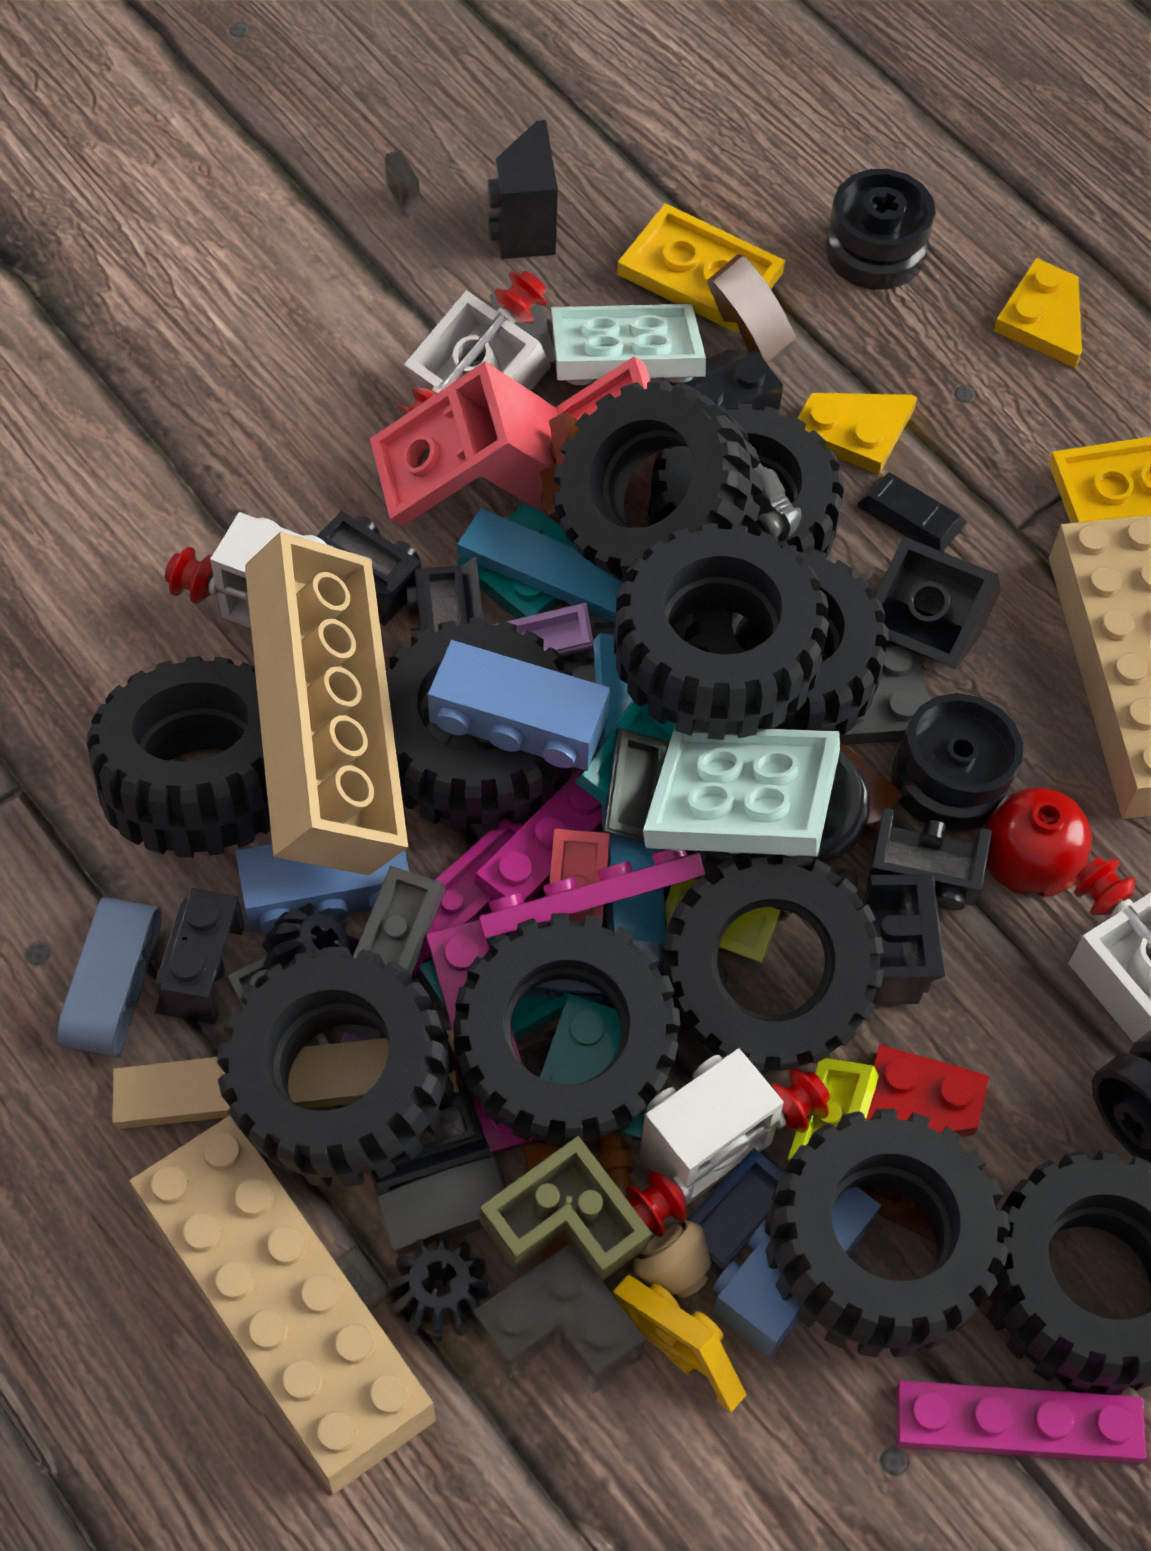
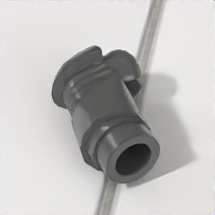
[753,463,802,542]

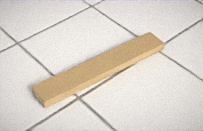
[112,1030,459,1130]

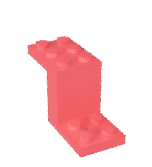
[370,356,653,526]

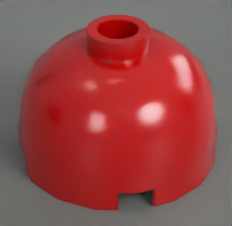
[984,787,1093,897]

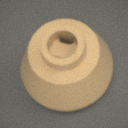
[633,1220,711,1298]

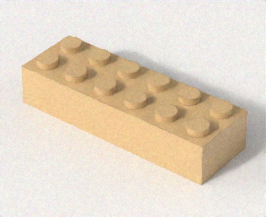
[1048,515,1151,819]
[245,531,408,876]
[129,1115,435,1495]

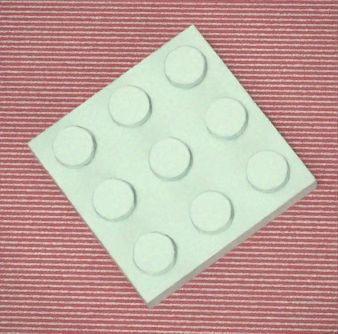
[551,304,706,385]
[643,726,840,856]

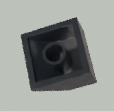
[487,120,558,259]
[660,350,783,411]
[874,536,1001,670]

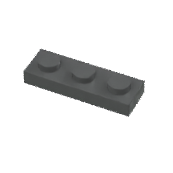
[334,865,446,1040]

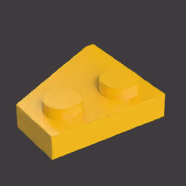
[993,258,1082,368]
[798,393,917,475]
[613,1274,747,1413]

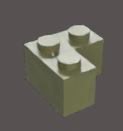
[479,1136,652,1284]

